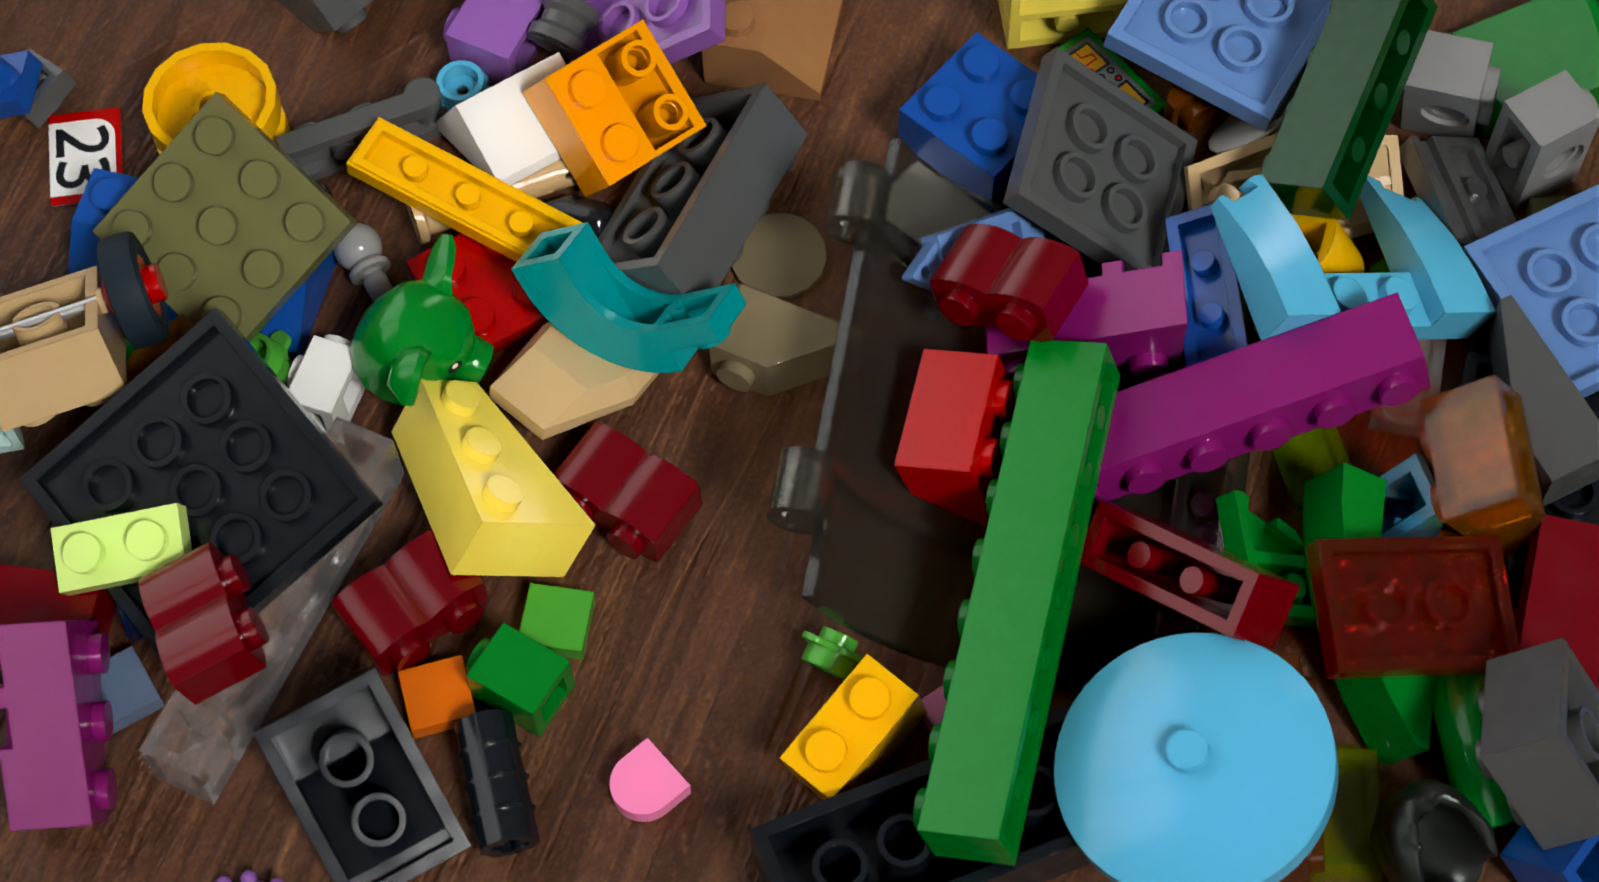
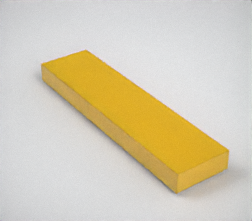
[346,117,582,262]

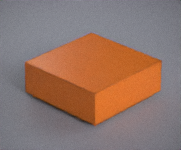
[397,655,476,739]

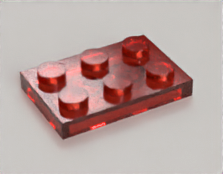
[1306,535,1520,679]

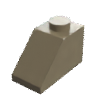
[709,284,856,396]

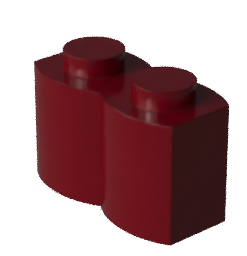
[929,224,1089,342]
[554,421,703,562]
[331,529,489,676]
[139,542,269,705]

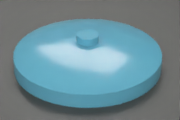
[1054,633,1339,882]

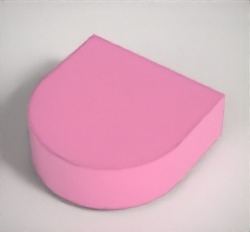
[609,738,691,822]

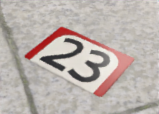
[48,107,123,206]

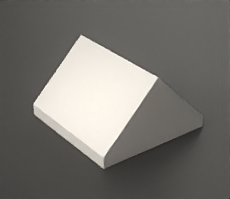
[436,52,566,185]

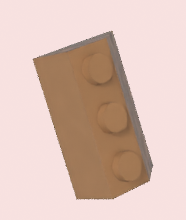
[702,0,844,101]

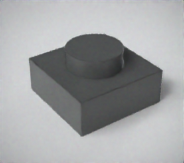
[19,49,77,128]

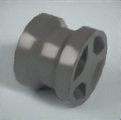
[527,0,600,60]

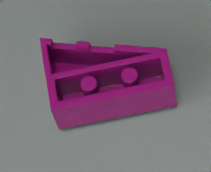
[985,250,1188,380]
[0,620,117,831]

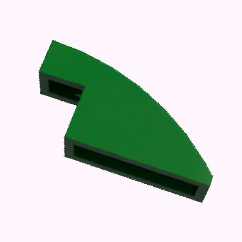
[1302,462,1445,765]

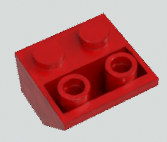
[894,349,1016,527]

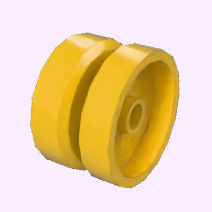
[142,42,291,154]

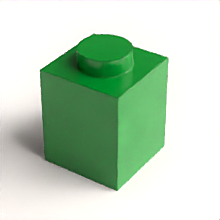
[466,623,575,738]

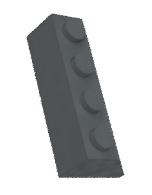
[598,83,808,294]

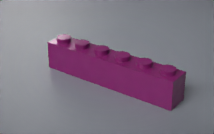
[1091,292,1431,513]

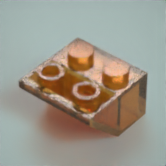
[1419,374,1546,560]

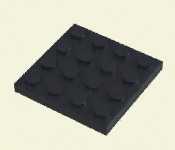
[19,307,383,655]

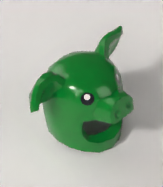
[350,234,494,406]

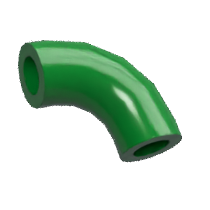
[1432,648,1514,827]

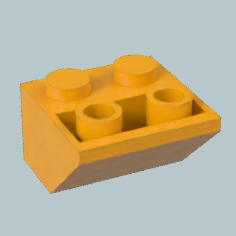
[522,19,707,197]

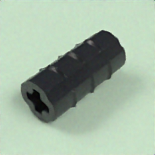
[454,709,540,858]

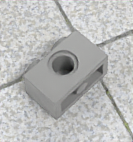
[1400,30,1502,137]
[1485,70,1599,212]

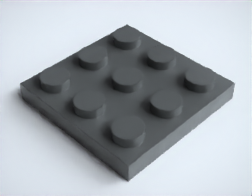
[1003,47,1198,272]

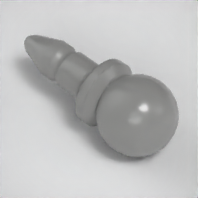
[333,223,393,301]

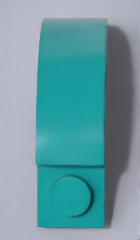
[511,222,747,373]

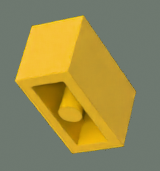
[780,654,927,800]

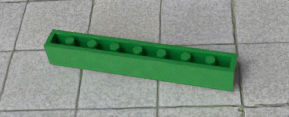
[913,340,1121,866]

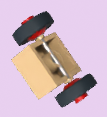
[0,231,170,432]

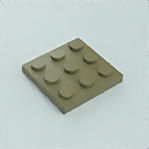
[92,92,358,343]

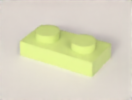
[51,503,192,596]

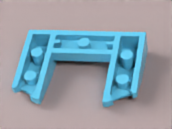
[1210,175,1496,341]

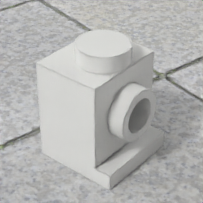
[287,334,365,442]

